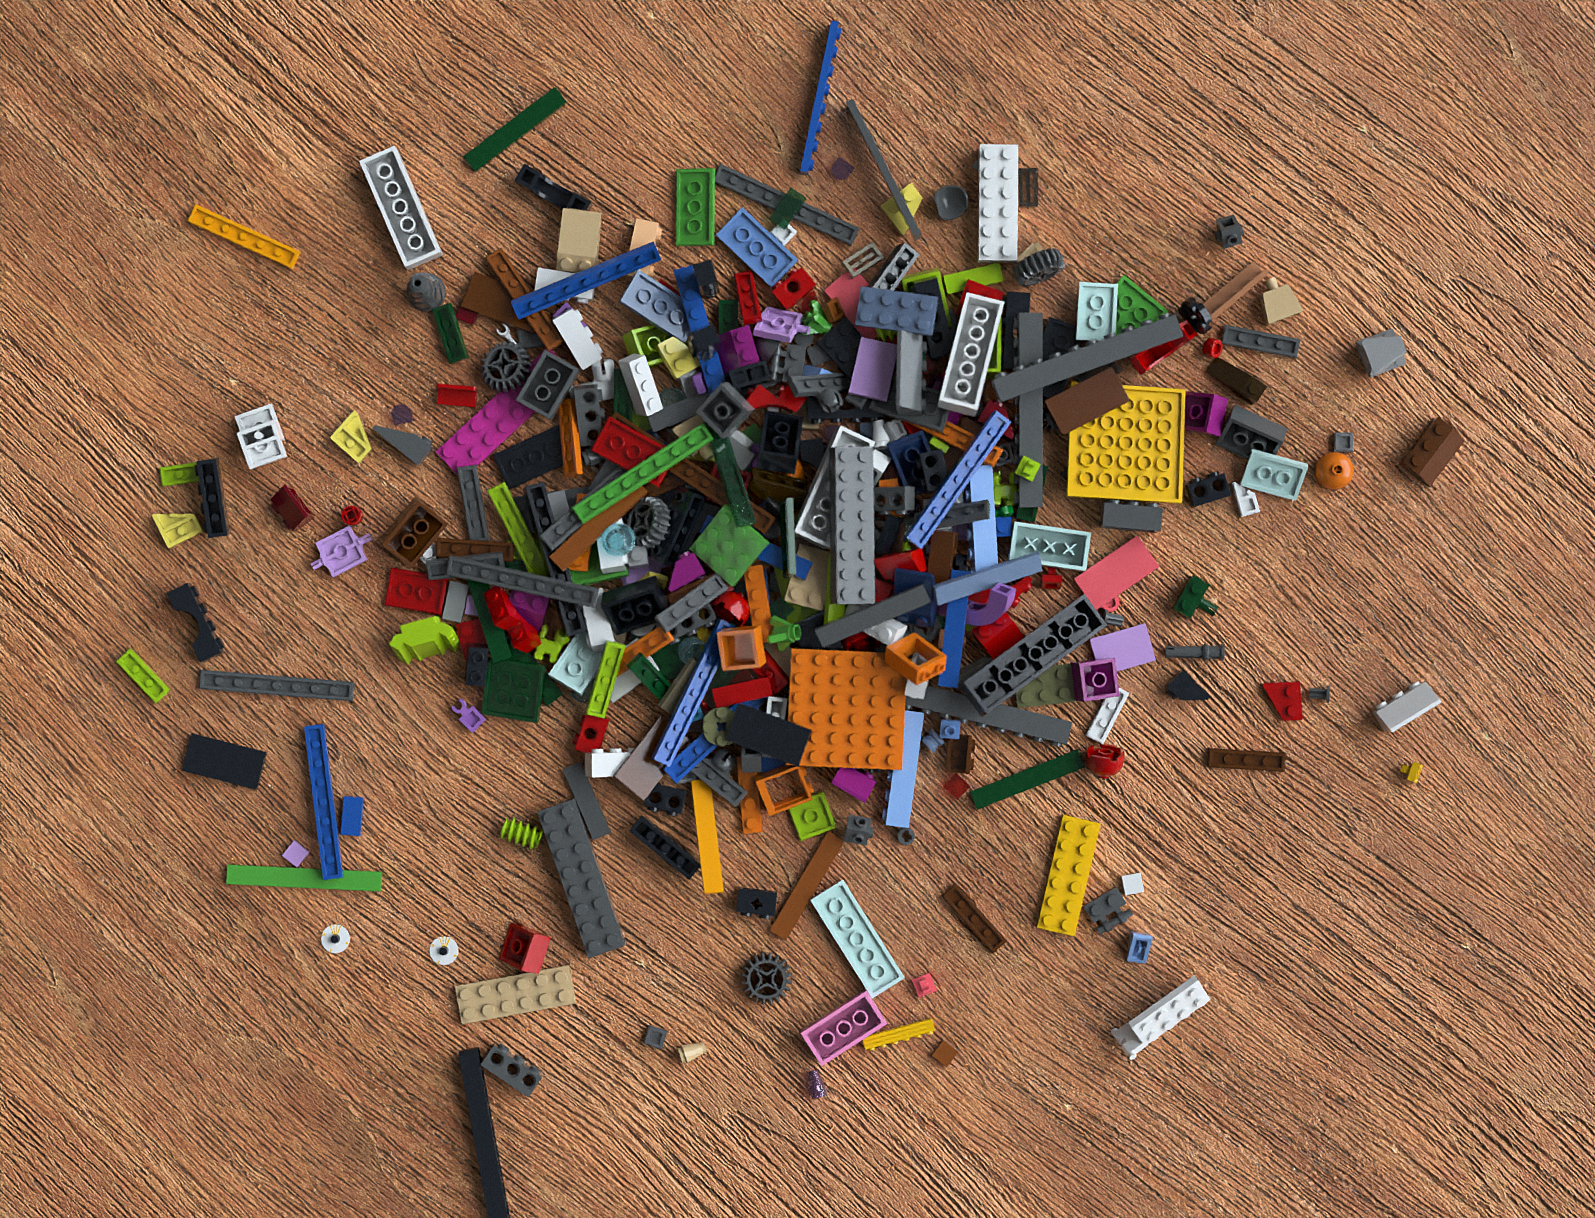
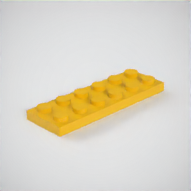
[1037,815,1101,937]

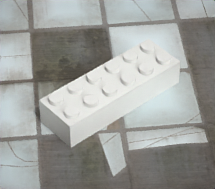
[977,144,1018,263]
[359,146,443,270]
[937,293,1004,417]
[794,426,875,549]

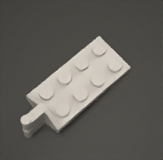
[1111,975,1210,1060]

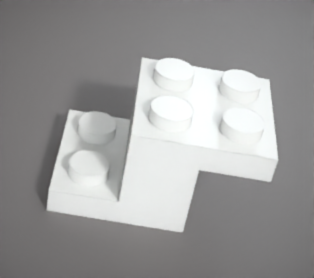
[235,404,287,470]

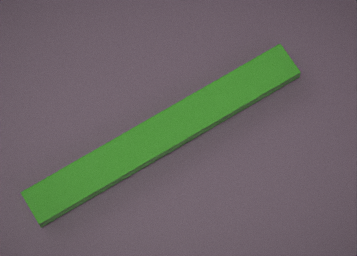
[572,423,714,524]
[226,864,382,891]

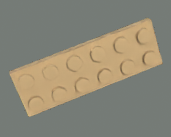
[455,965,576,1024]

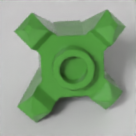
[801,300,832,335]
[766,615,801,652]

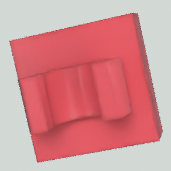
[912,972,937,998]

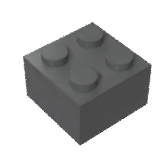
[695,382,755,439]

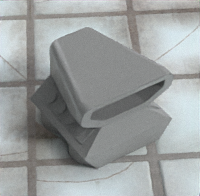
[1356,329,1407,378]

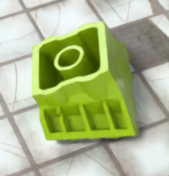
[389,616,460,665]

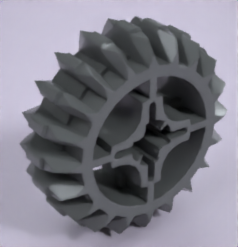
[1013,248,1065,287]
[480,341,532,393]
[625,496,671,549]
[741,952,793,1005]

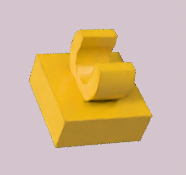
[1400,761,1423,784]

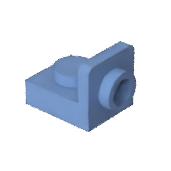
[939,719,961,739]

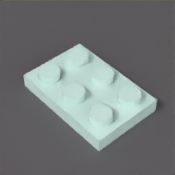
[1076,282,1118,342]
[1240,449,1308,501]
[549,631,603,696]

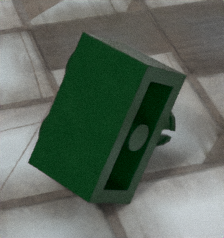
[1171,575,1219,619]

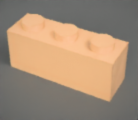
[625,218,662,279]

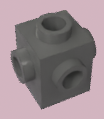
[1214,215,1244,249]
[844,814,874,846]

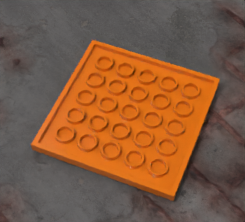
[785,648,908,770]

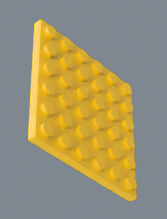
[1066,382,1186,504]

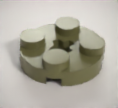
[702,707,735,746]

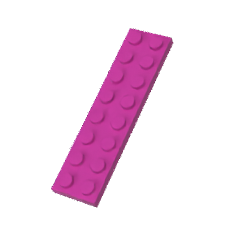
[436,349,555,475]

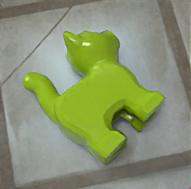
[993,470,1017,507]
[533,624,570,663]

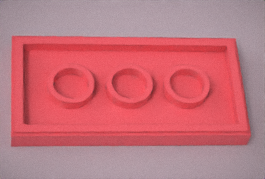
[824,268,878,339]
[1074,536,1160,610]

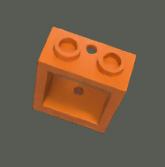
[885,632,947,686]
[754,765,814,816]

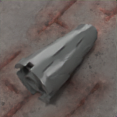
[407,273,446,312]

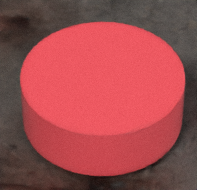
[1101,596,1119,612]

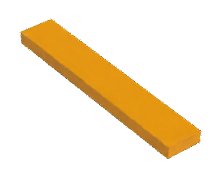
[187,204,301,269]
[691,780,724,895]

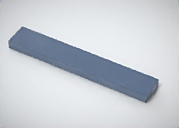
[933,551,1042,605]

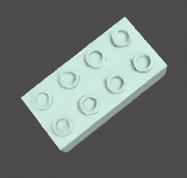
[1007,522,1091,572]

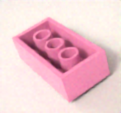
[801,989,887,1066]

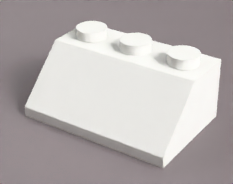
[1373,681,1442,732]

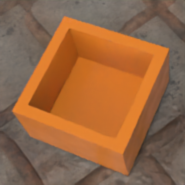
[717,625,766,671]

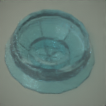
[601,523,636,556]

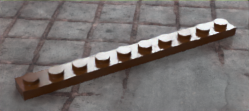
[612,412,776,534]

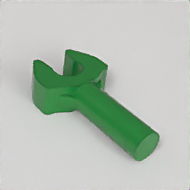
[995,505,1014,517]

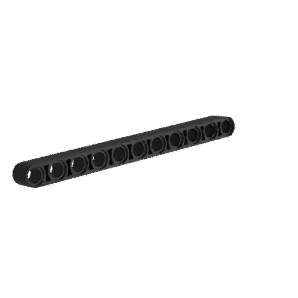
[459,1047,510,1218]

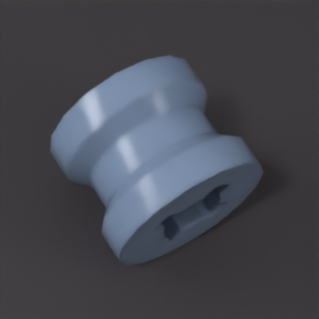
[921,729,945,753]

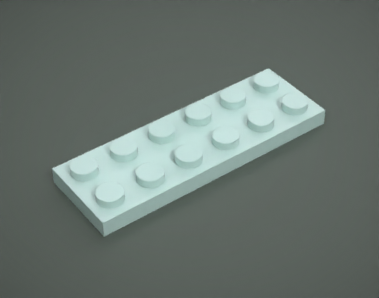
[810,879,905,998]

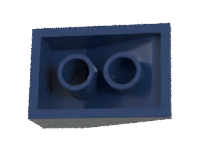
[887,430,938,496]
[894,568,939,628]

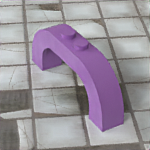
[912,549,1016,626]

